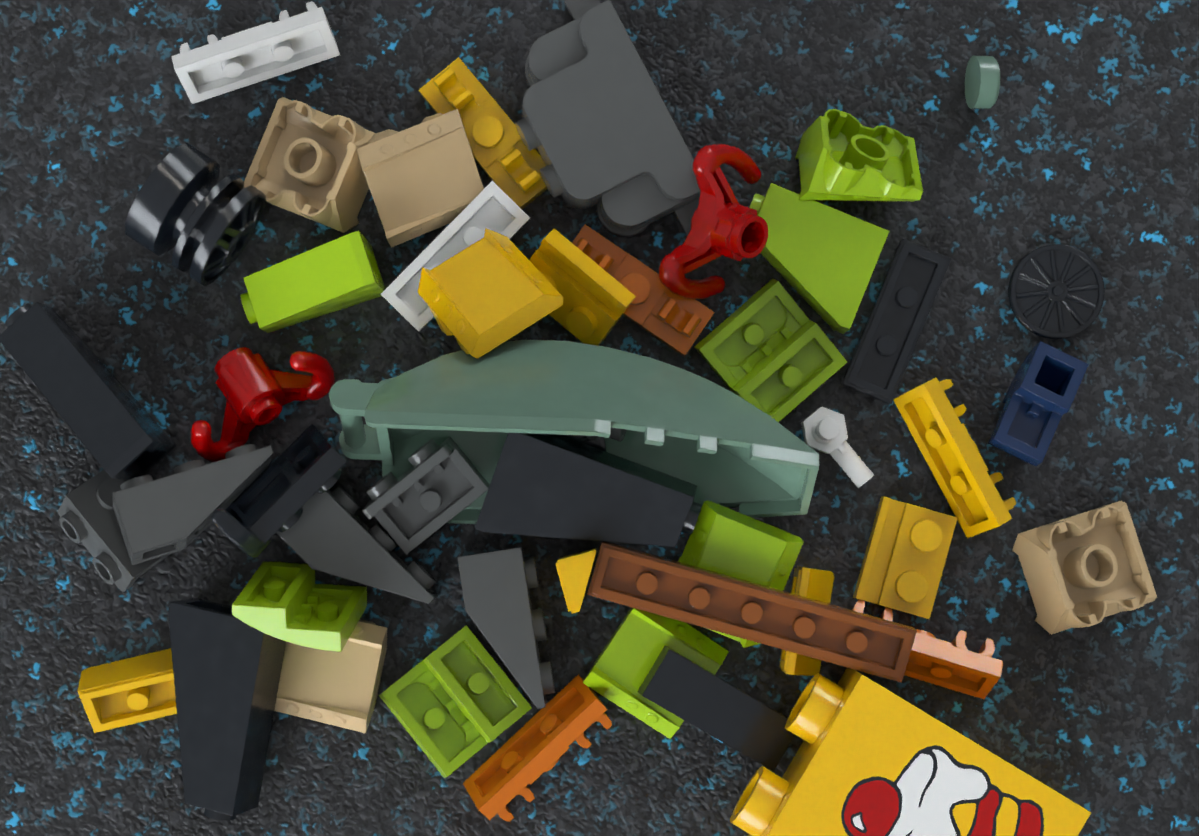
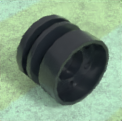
[125,143,266,286]

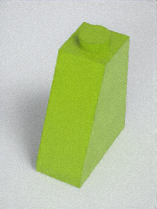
[749,183,889,334]
[240,230,385,333]

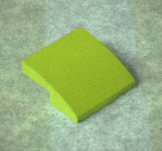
[694,279,847,422]
[232,561,367,652]
[379,625,532,778]

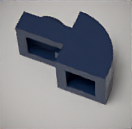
[988,341,1089,466]

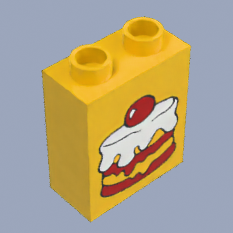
[730,668,1091,836]

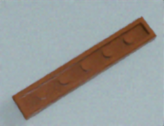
[587,541,917,683]

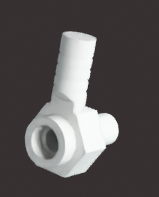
[801,407,874,488]

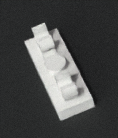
[171,1,340,104]
[381,181,530,332]

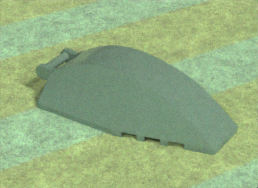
[329,340,819,524]

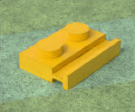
[529,228,636,346]
[853,496,958,619]

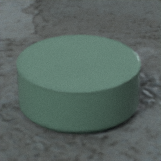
[965,55,1000,109]

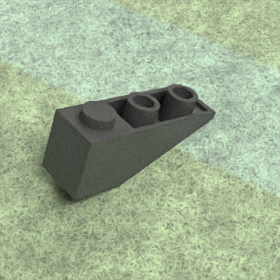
[113,444,273,565]
[276,485,438,604]
[457,547,555,709]

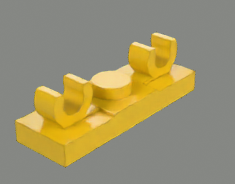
[419,57,547,209]
[893,377,1016,538]

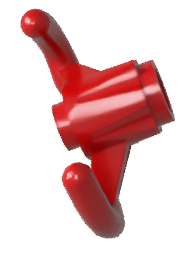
[659,143,768,299]
[191,347,335,462]

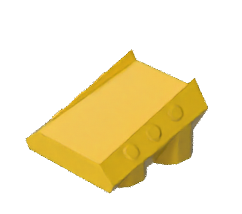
[418,228,564,359]

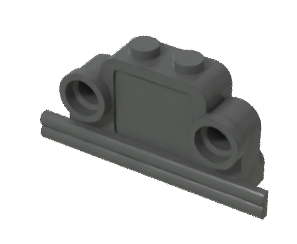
[515,0,700,237]

